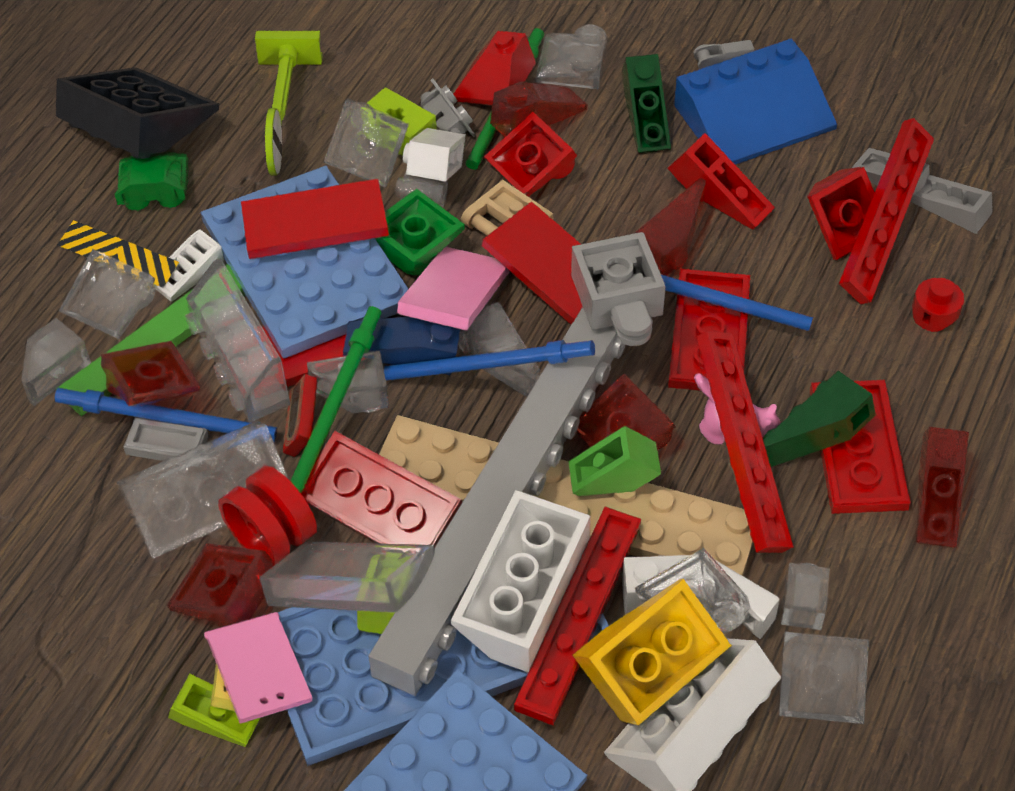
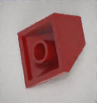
[453,31,536,107]
[807,167,875,260]

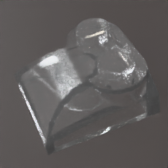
[536,24,608,89]
[323,98,409,187]
[59,249,155,339]
[635,548,751,635]
[779,632,869,724]

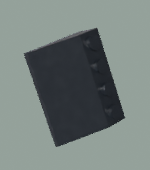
[56,67,219,159]

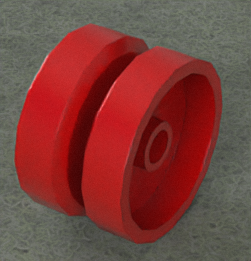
[218,465,317,568]

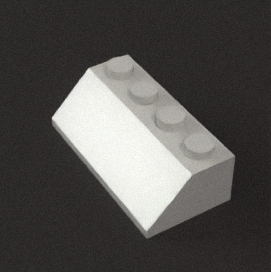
[451,490,591,672]
[604,638,781,791]

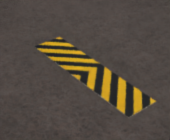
[57,220,179,288]

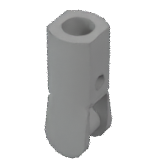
[693,40,754,69]

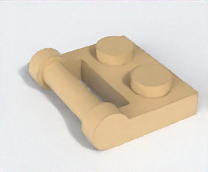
[461,180,553,236]

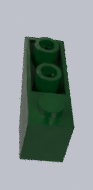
[622,54,671,153]
[763,371,876,467]

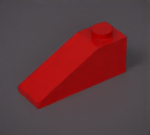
[667,133,775,230]

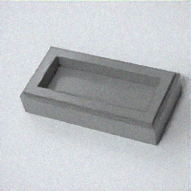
[123,417,208,466]

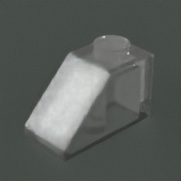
[21,318,91,406]
[307,351,389,413]

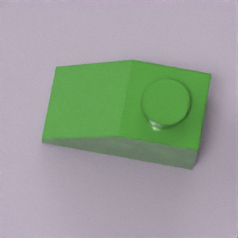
[568,426,661,496]

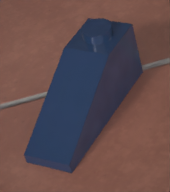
[342,317,460,375]

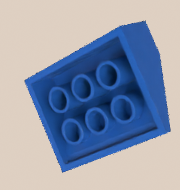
[674,38,837,165]

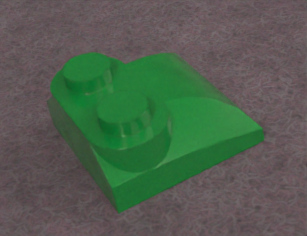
[375,189,465,275]

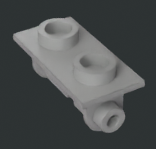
[421,78,476,138]

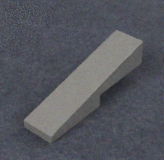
[852,148,992,234]

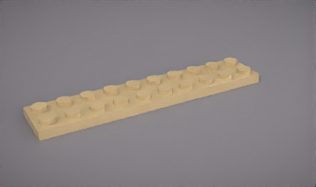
[379,415,753,576]

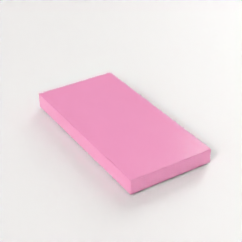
[397,247,509,330]

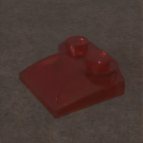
[101,341,200,407]
[576,374,676,450]
[166,543,273,628]

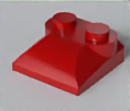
[484,112,577,197]

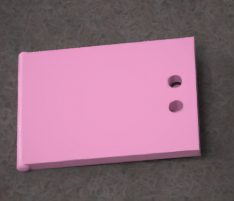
[204,612,312,724]

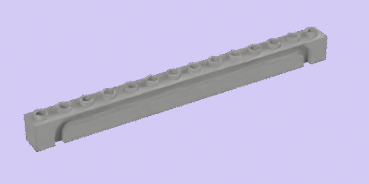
[368,307,625,696]

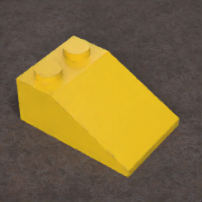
[573,579,732,725]

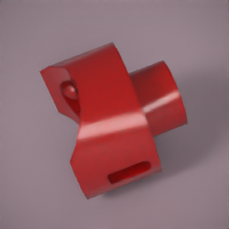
[912,278,964,332]

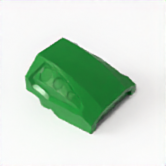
[115,152,188,210]

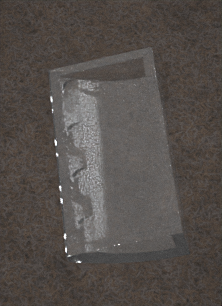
[259,542,435,613]

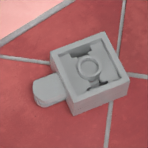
[571,232,665,346]

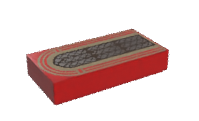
[283,374,317,457]

